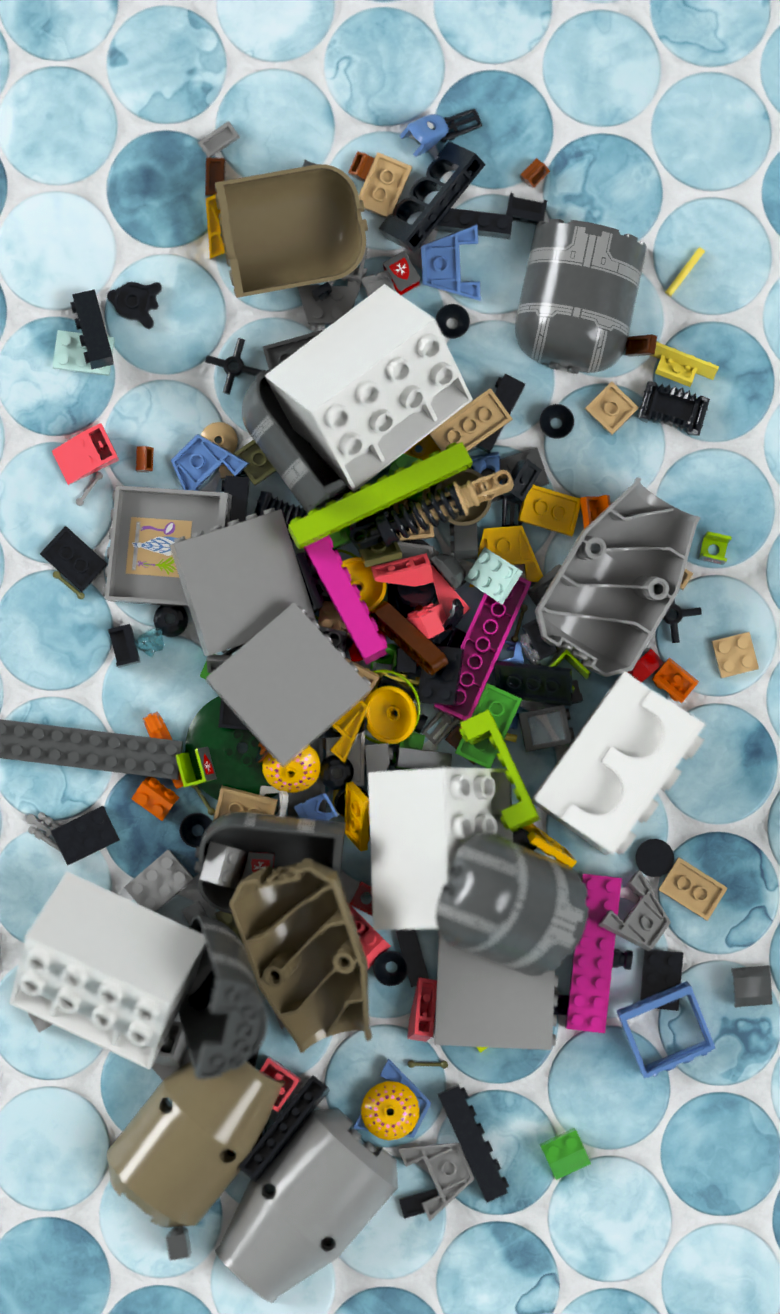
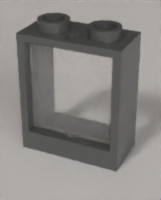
[518,705,574,752]

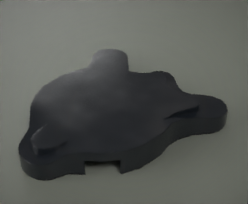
[107,282,162,329]

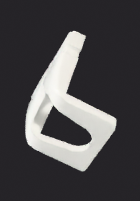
[259,786,289,816]

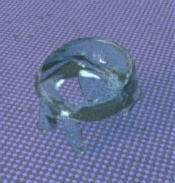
[136,628,165,657]

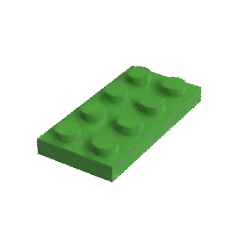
[455,683,523,768]

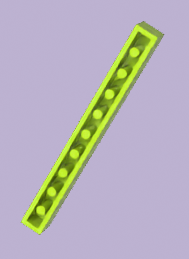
[288,442,473,550]

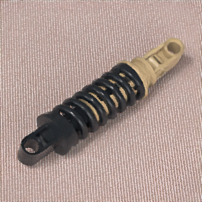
[350,470,514,550]

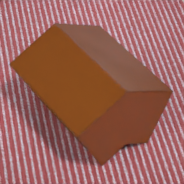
[348,151,375,182]
[520,158,550,188]
[136,446,154,473]

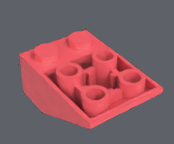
[52,423,120,485]
[348,903,391,969]

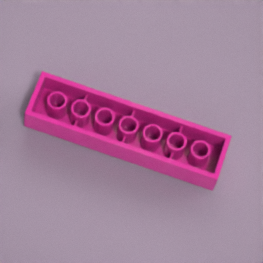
[303,515,388,665]
[433,577,532,721]
[565,874,622,1033]

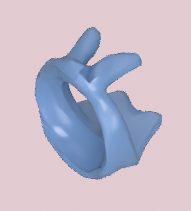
[502,641,524,664]

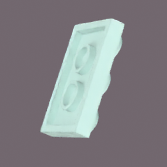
[53,330,115,376]
[464,547,523,604]

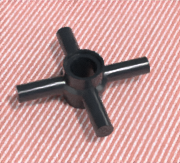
[205,338,262,395]
[663,599,702,643]

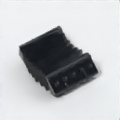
[637,381,710,436]
[253,491,308,544]

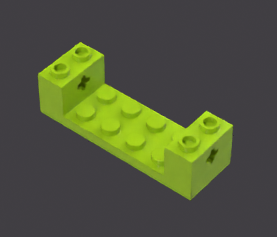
[459,709,541,833]

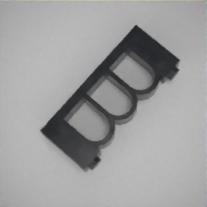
[378,141,485,253]

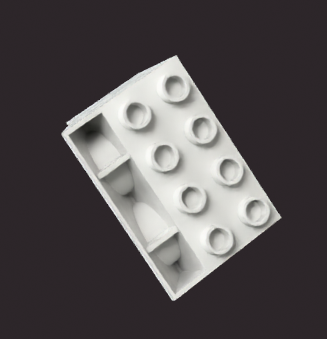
[265,284,473,492]
[531,671,706,855]
[368,768,513,930]
[9,871,206,1070]

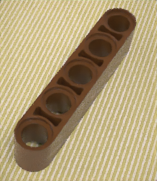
[369,601,448,675]

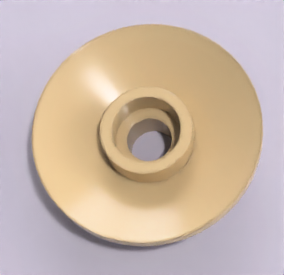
[201,422,238,453]

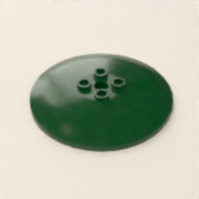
[185,696,278,800]

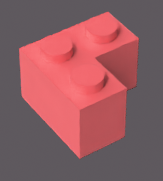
[406,602,448,639]
[259,1056,301,1112]

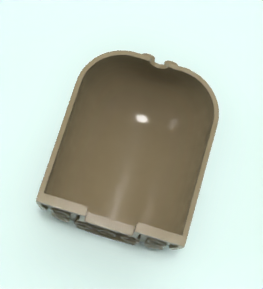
[215,164,368,298]

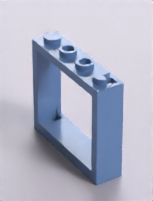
[616,981,716,1078]

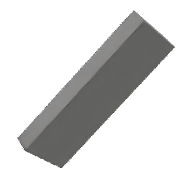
[395,747,452,769]

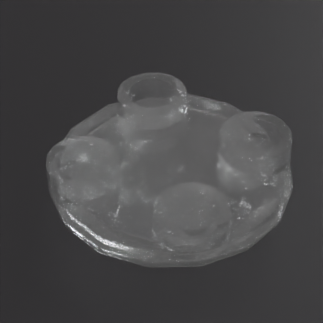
[520,633,542,665]

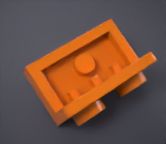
[580,495,611,529]
[652,658,699,703]
[131,776,179,821]

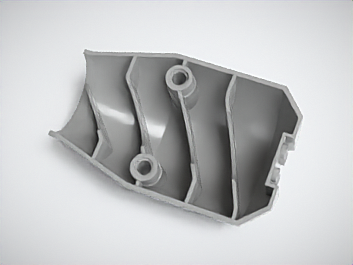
[535,477,700,677]
[215,1109,398,1303]

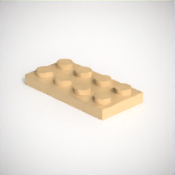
[429,388,513,452]

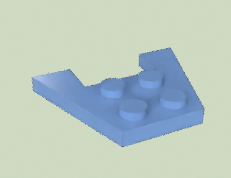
[421,224,481,301]
[171,434,250,491]
[353,1058,431,1138]

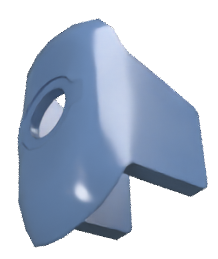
[400,114,448,157]

